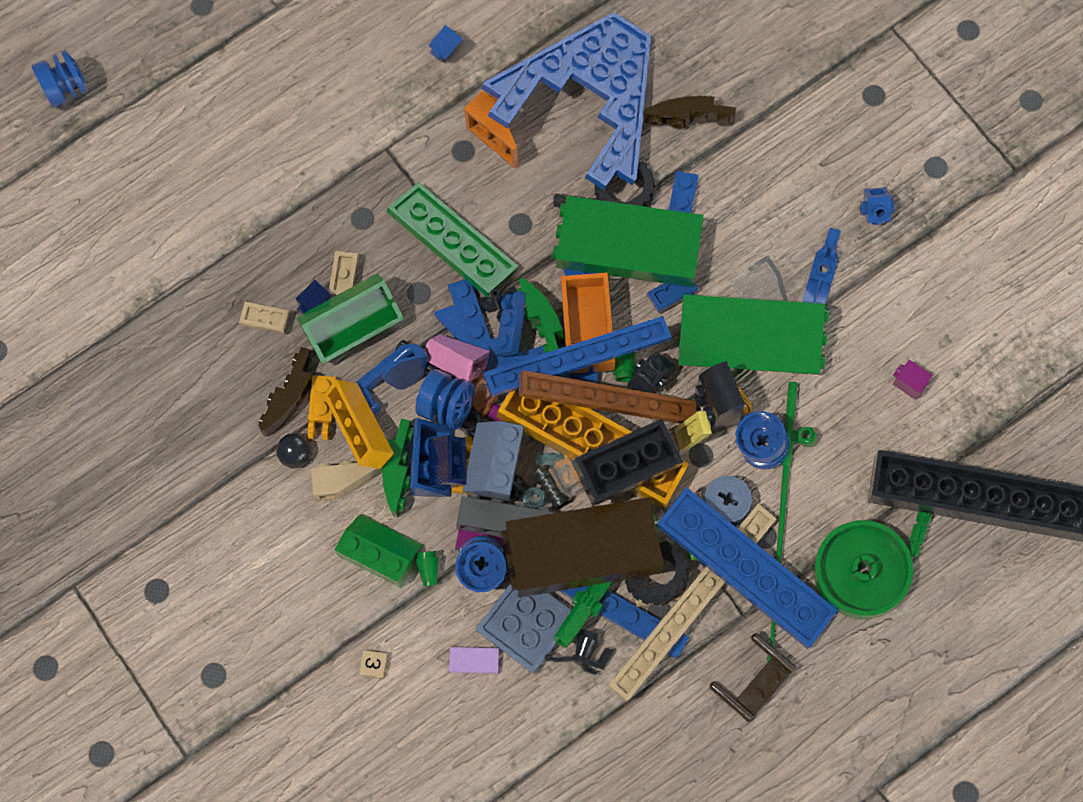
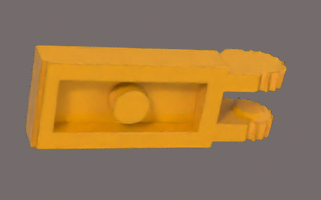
[308,376,336,440]

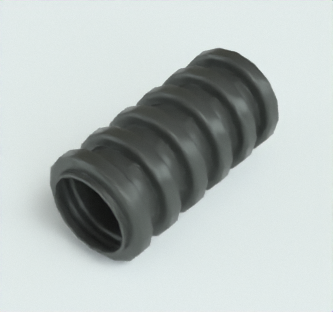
[532,465,571,510]

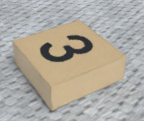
[359,650,388,679]

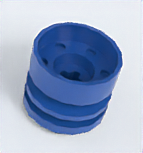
[31,49,88,108]
[415,369,475,430]
[735,411,790,470]
[455,535,507,592]

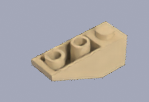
[311,461,382,501]

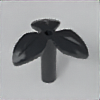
[478,287,517,322]

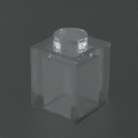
[548,456,584,498]

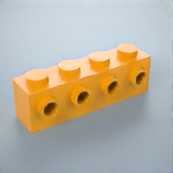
[323,379,394,469]

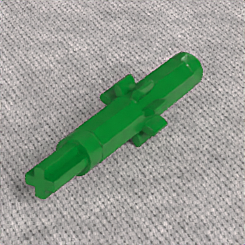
[553,582,612,648]

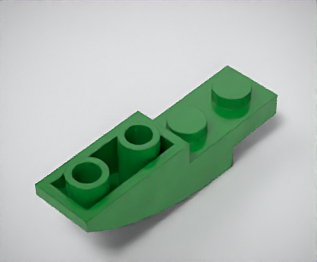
[517,278,565,353]
[382,418,414,518]

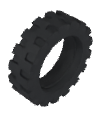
[594,161,655,207]
[625,541,689,605]

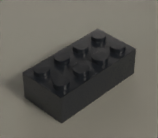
[572,419,683,507]

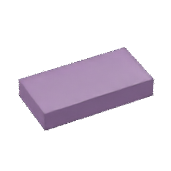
[449,647,499,674]

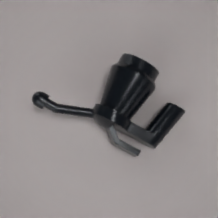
[544,629,614,675]

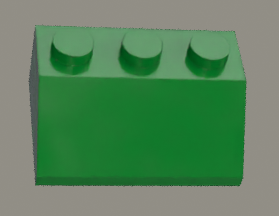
[334,514,423,588]

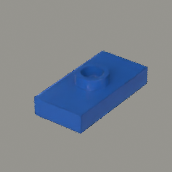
[647,283,698,314]

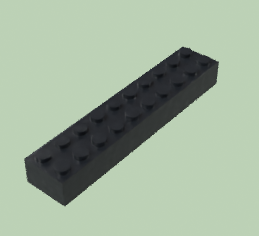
[868,450,1083,542]

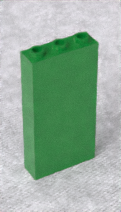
[552,196,704,287]
[678,293,829,374]

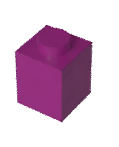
[893,360,933,400]

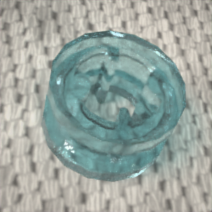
[523,487,544,510]

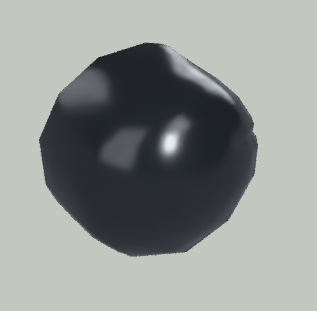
[276,433,312,469]

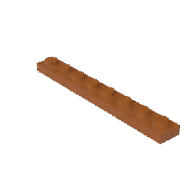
[519,370,696,424]

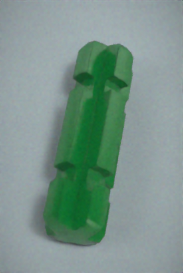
[907,511,932,558]

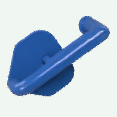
[357,343,428,415]

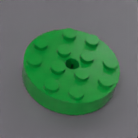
[813,520,913,619]

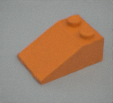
[464,90,518,169]

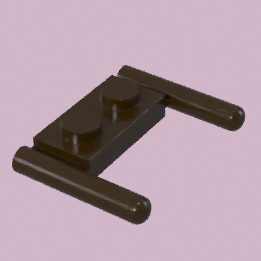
[709,633,796,723]

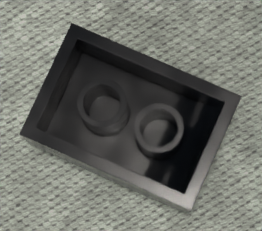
[694,361,744,434]

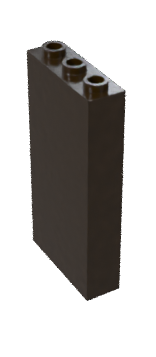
[502,497,664,598]

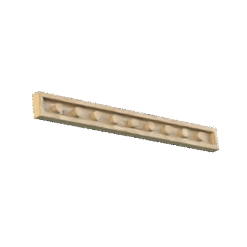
[607,503,776,702]

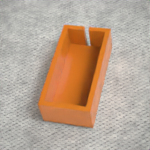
[561,273,615,374]

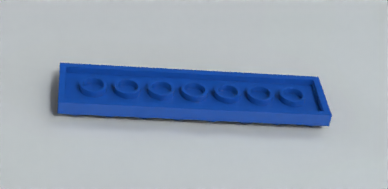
[656,487,838,649]

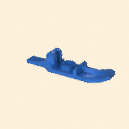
[802,228,841,304]

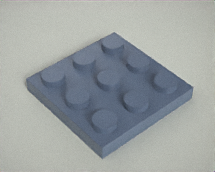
[475,583,571,674]

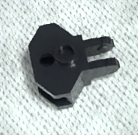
[627,352,675,394]

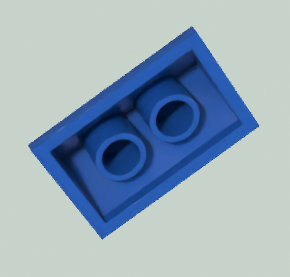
[410,418,454,497]

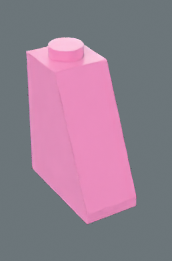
[425,334,490,382]

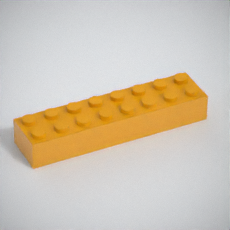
[497,389,689,510]

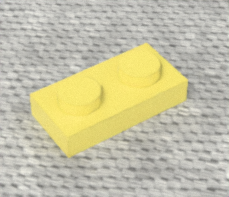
[674,411,711,451]

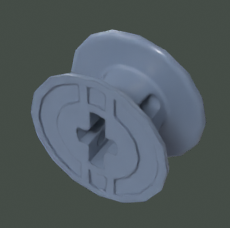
[703,476,752,526]

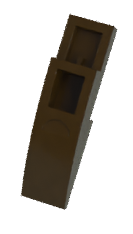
[644,96,736,129]
[258,347,313,437]

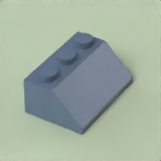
[463,421,524,501]

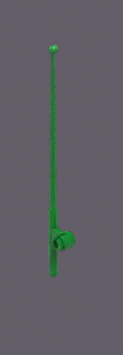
[766,382,818,661]

